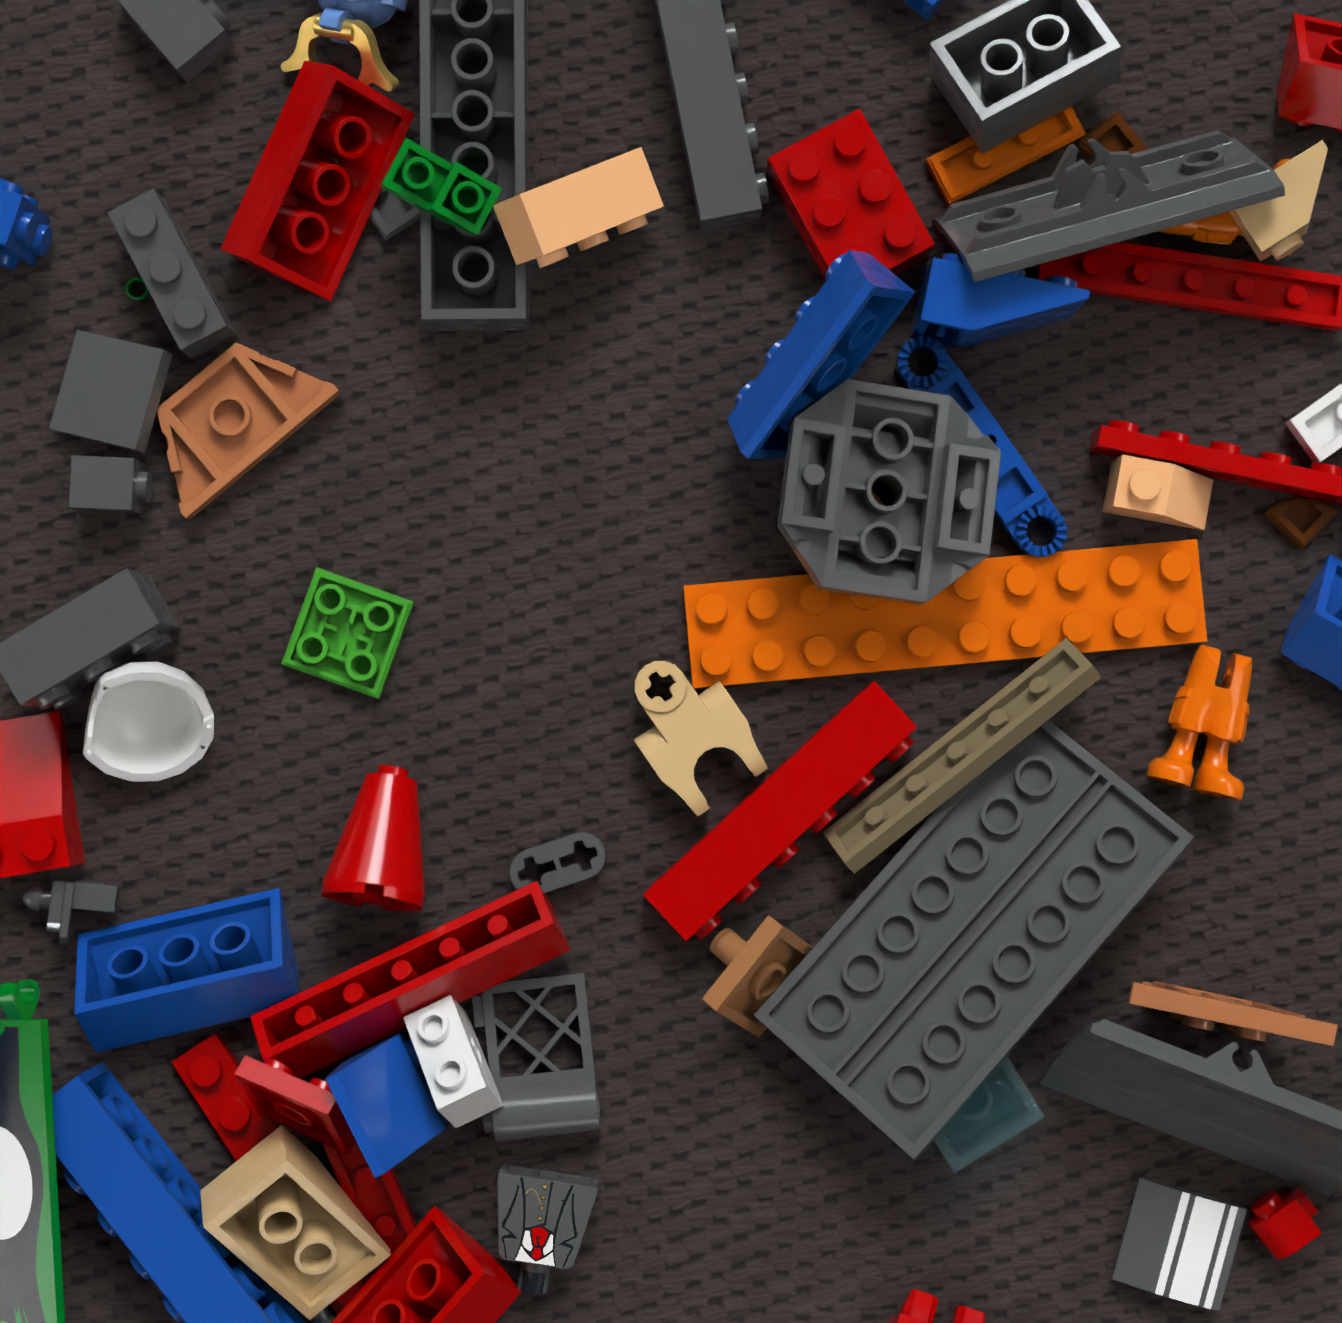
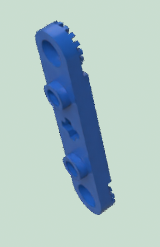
[895,336,1067,557]

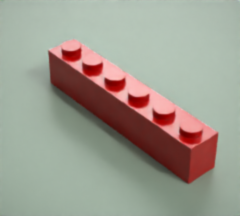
[643,681,917,941]
[250,881,571,1079]

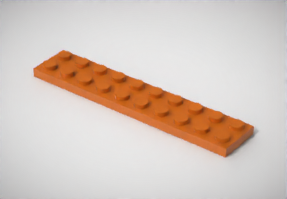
[683,539,1208,689]

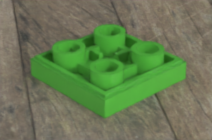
[281,567,415,699]

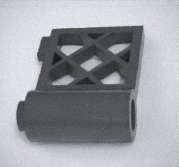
[472,973,601,1142]

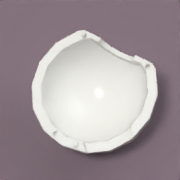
[83,661,214,782]

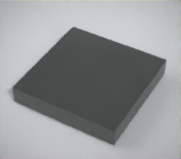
[49,330,173,453]

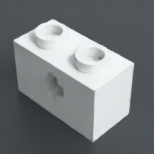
[403,995,504,1128]

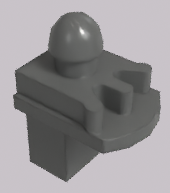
[22,877,119,945]

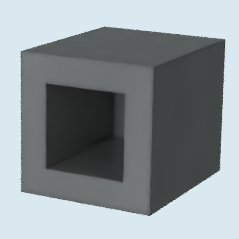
[69,455,153,515]

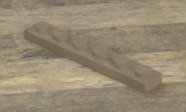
[822,638,1101,874]

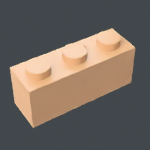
[493,147,664,268]

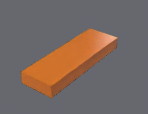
[925,106,1086,207]

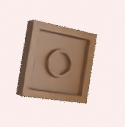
[702,915,813,1038]

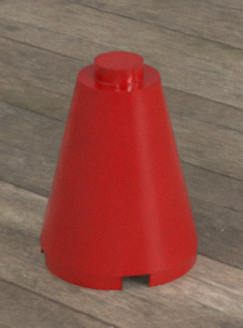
[321,765,426,912]

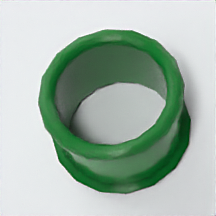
[126,277,149,301]

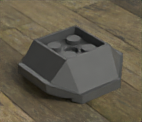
[777,379,1001,605]

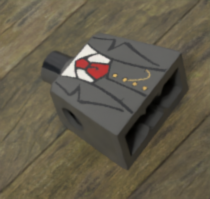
[497,1164,599,1294]

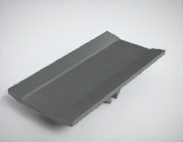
[932,130,1285,282]
[1039,1019,1342,1197]

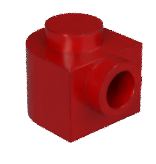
[1248,1186,1322,1259]

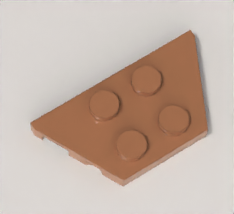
[157,343,342,520]
[1128,981,1338,1046]

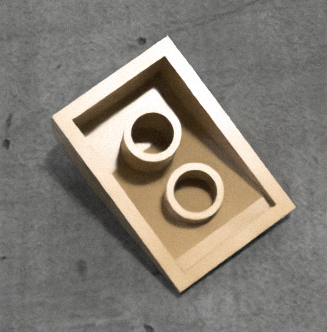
[200,1125,391,1320]

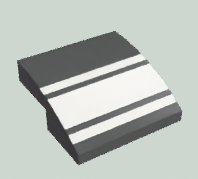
[1112,1177,1248,1311]

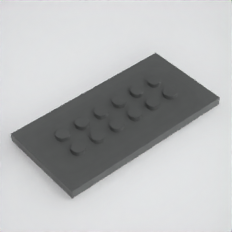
[754,720,1194,1161]

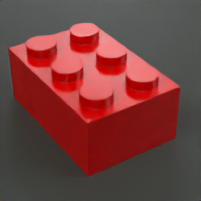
[766,108,935,281]

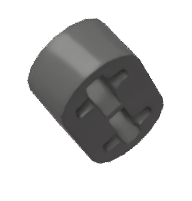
[509,832,606,893]

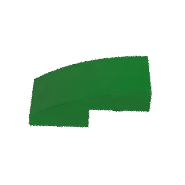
[379,138,502,236]

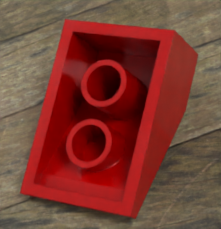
[0,711,85,878]

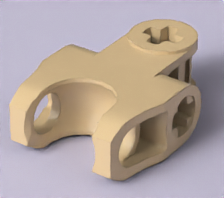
[634,661,768,817]

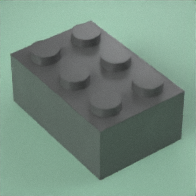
[930,0,1121,154]
[0,568,181,710]

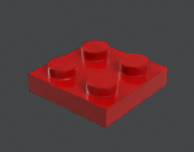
[234,1055,356,1155]

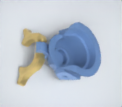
[280,0,408,92]

